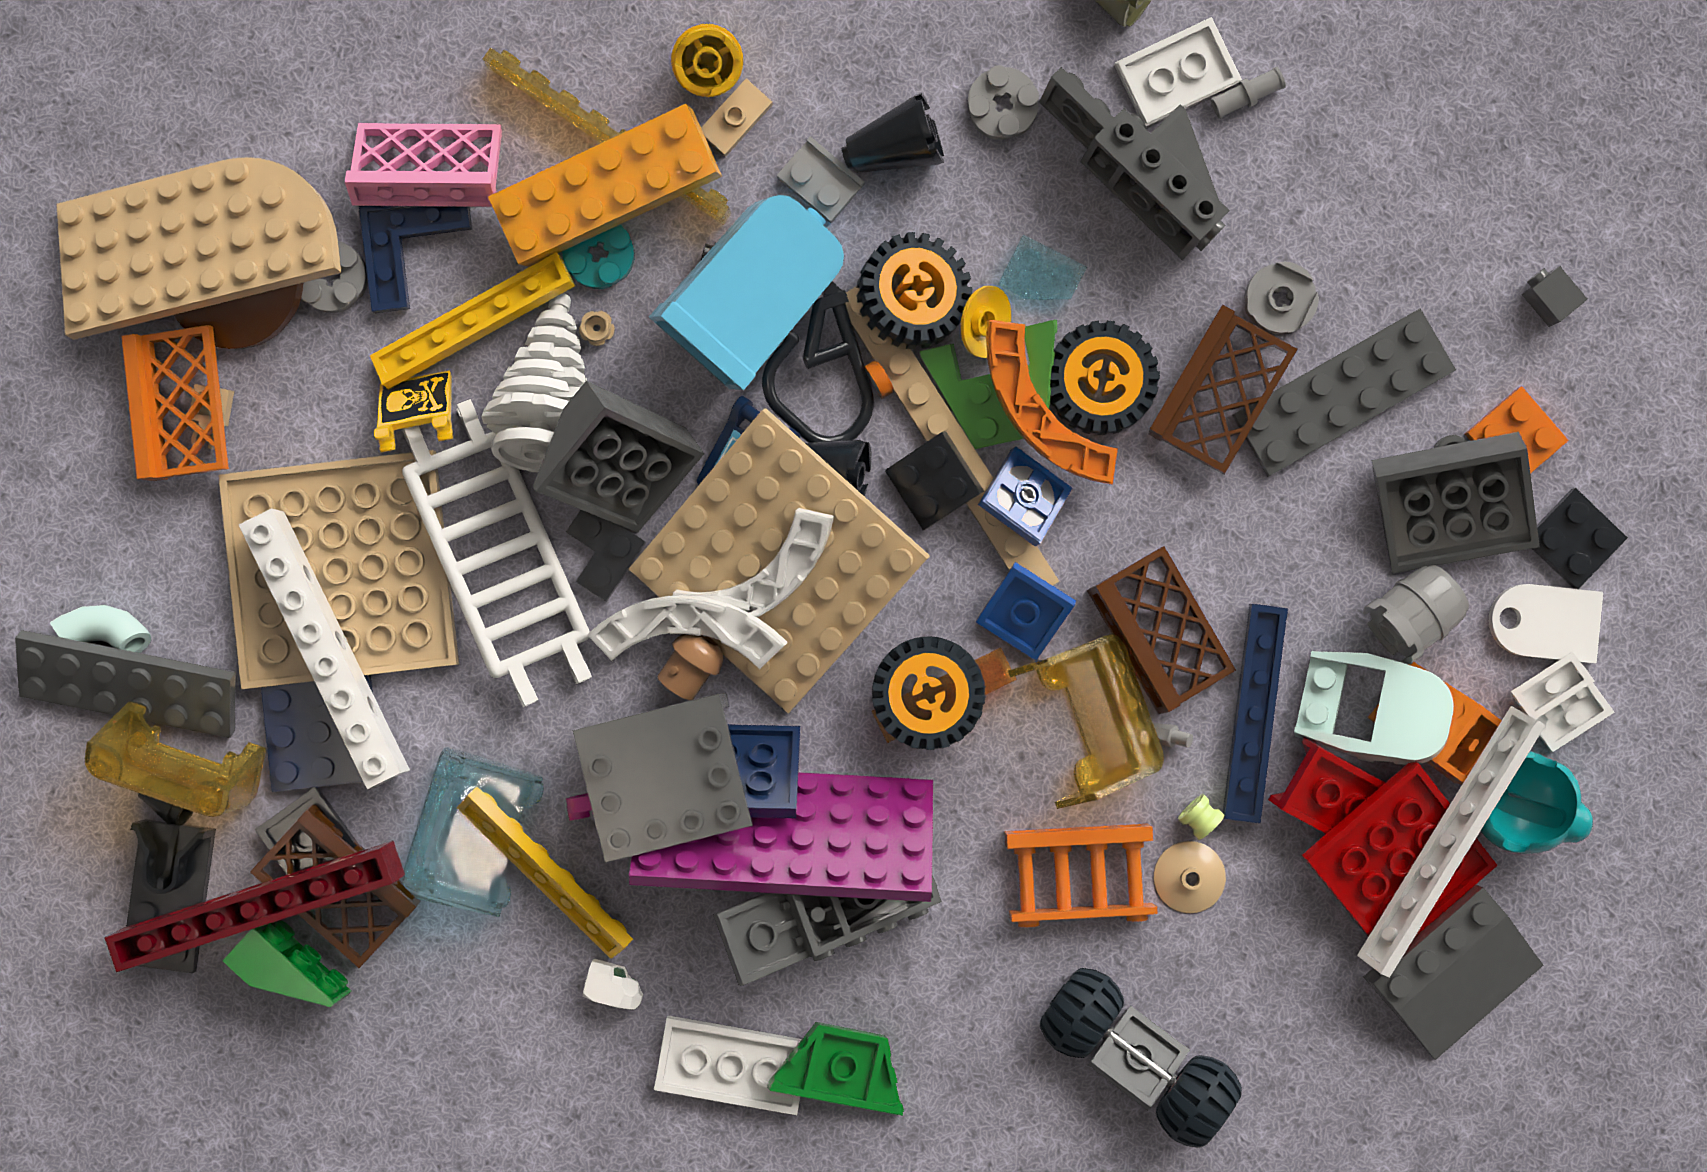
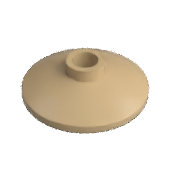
[1154,841,1226,913]

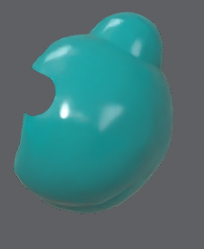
[1481,751,1593,854]

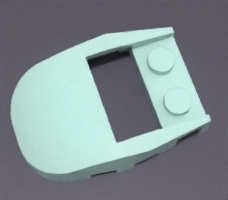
[1294,651,1454,765]

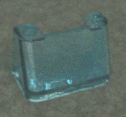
[402,747,544,917]

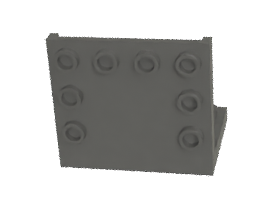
[572,693,753,863]

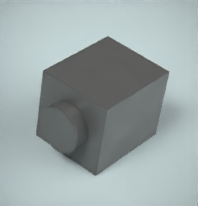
[1521,266,1588,327]

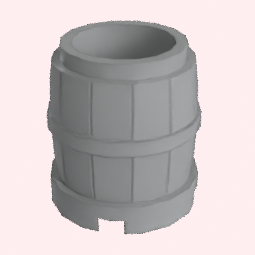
[1363,565,1469,664]

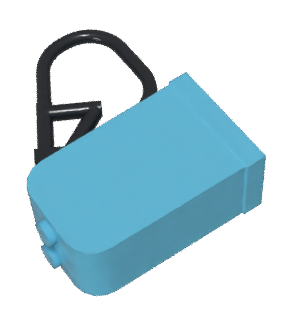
[649,195,874,443]

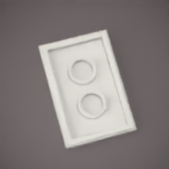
[1114,17,1242,128]

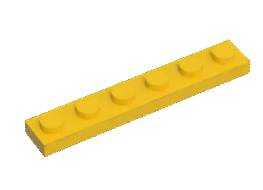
[370,252,575,389]
[457,787,633,959]

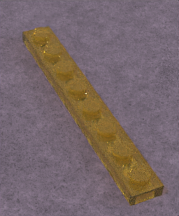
[482,47,731,225]

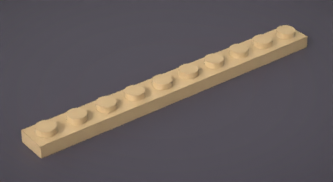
[845,286,1059,586]

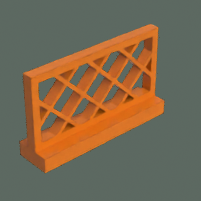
[121,325,229,481]

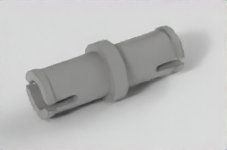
[1210,67,1286,119]

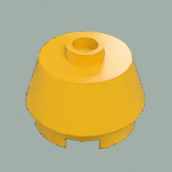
[671,24,743,97]

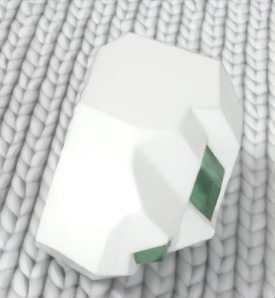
[583,959,643,1009]

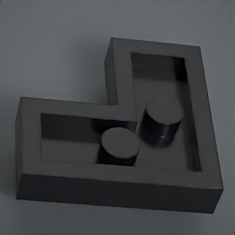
[566,510,646,602]

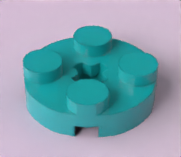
[562,224,635,289]

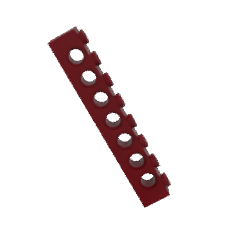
[104,840,405,973]

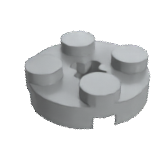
[968,65,1039,140]
[301,241,368,313]
[1244,261,1319,335]

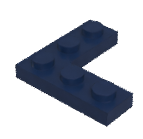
[359,206,472,314]

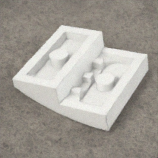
[1511,652,1615,753]

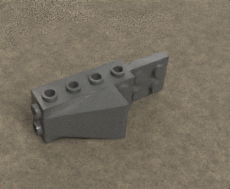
[1039,67,1230,260]
[713,875,942,986]

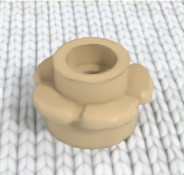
[579,311,615,346]

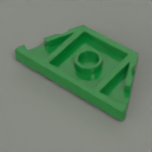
[767,1022,904,1116]

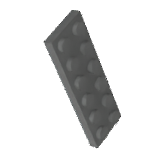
[1232,308,1456,477]
[15,630,235,738]

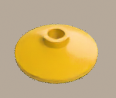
[961,285,1011,358]

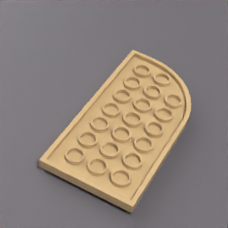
[57,157,341,340]

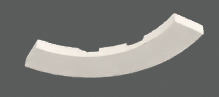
[673,508,834,617]
[587,596,788,669]

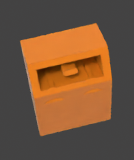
[1367,662,1502,785]

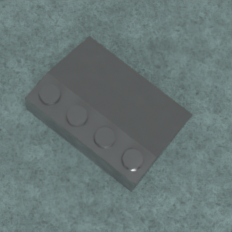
[533,380,705,532]
[1371,432,1540,574]
[1363,885,1544,1060]

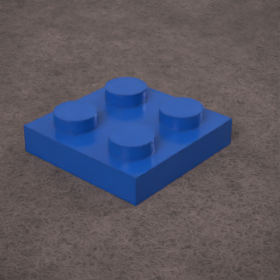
[976,562,1076,661]

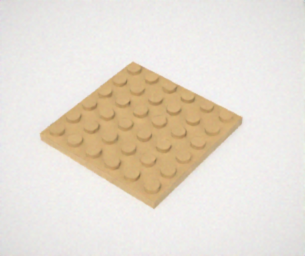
[629,408,930,713]
[218,450,459,689]

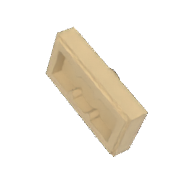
[701,78,773,157]

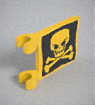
[374,370,453,452]

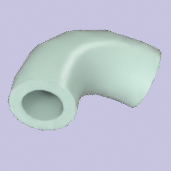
[50,605,152,653]

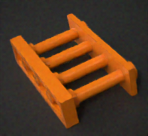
[1004,823,1158,927]

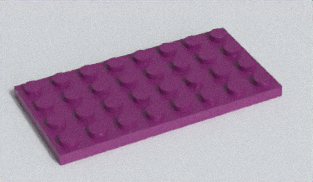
[629,772,933,902]

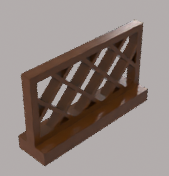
[1148,304,1298,475]
[1087,546,1236,714]
[250,804,421,968]

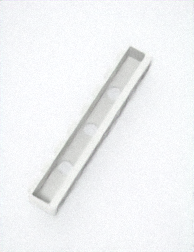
[239,508,410,789]

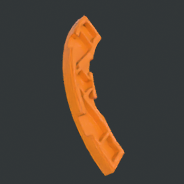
[986,319,1118,485]

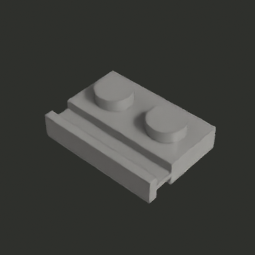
[777,136,865,223]

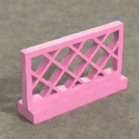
[345,123,502,207]

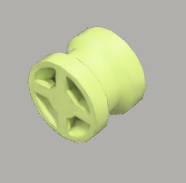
[1178,794,1224,840]

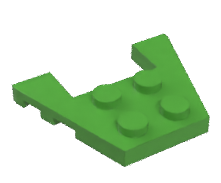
[920,319,1058,449]

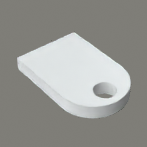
[1489,584,1603,663]

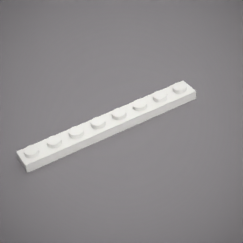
[1357,706,1546,978]

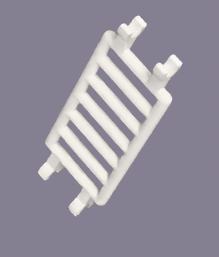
[402,399,592,707]

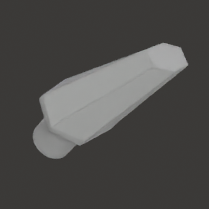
[1133,722,1193,748]

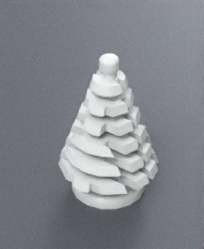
[481,293,587,473]

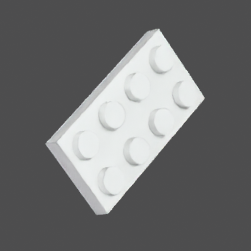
[654,1016,802,1115]

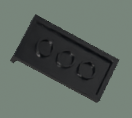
[126,819,216,973]

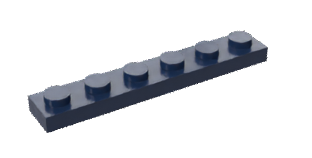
[1223,604,1288,824]

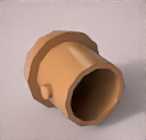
[657,634,723,700]

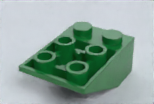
[223,920,352,1007]

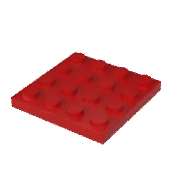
[1302,761,1498,938]

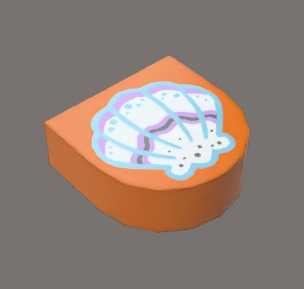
[864,360,893,399]

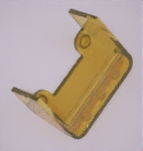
[1008,634,1164,809]

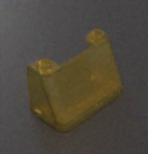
[84,701,266,817]

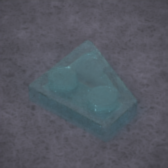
[997,235,1087,300]

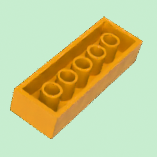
[488,103,722,267]

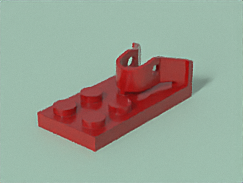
[1268,737,1386,834]

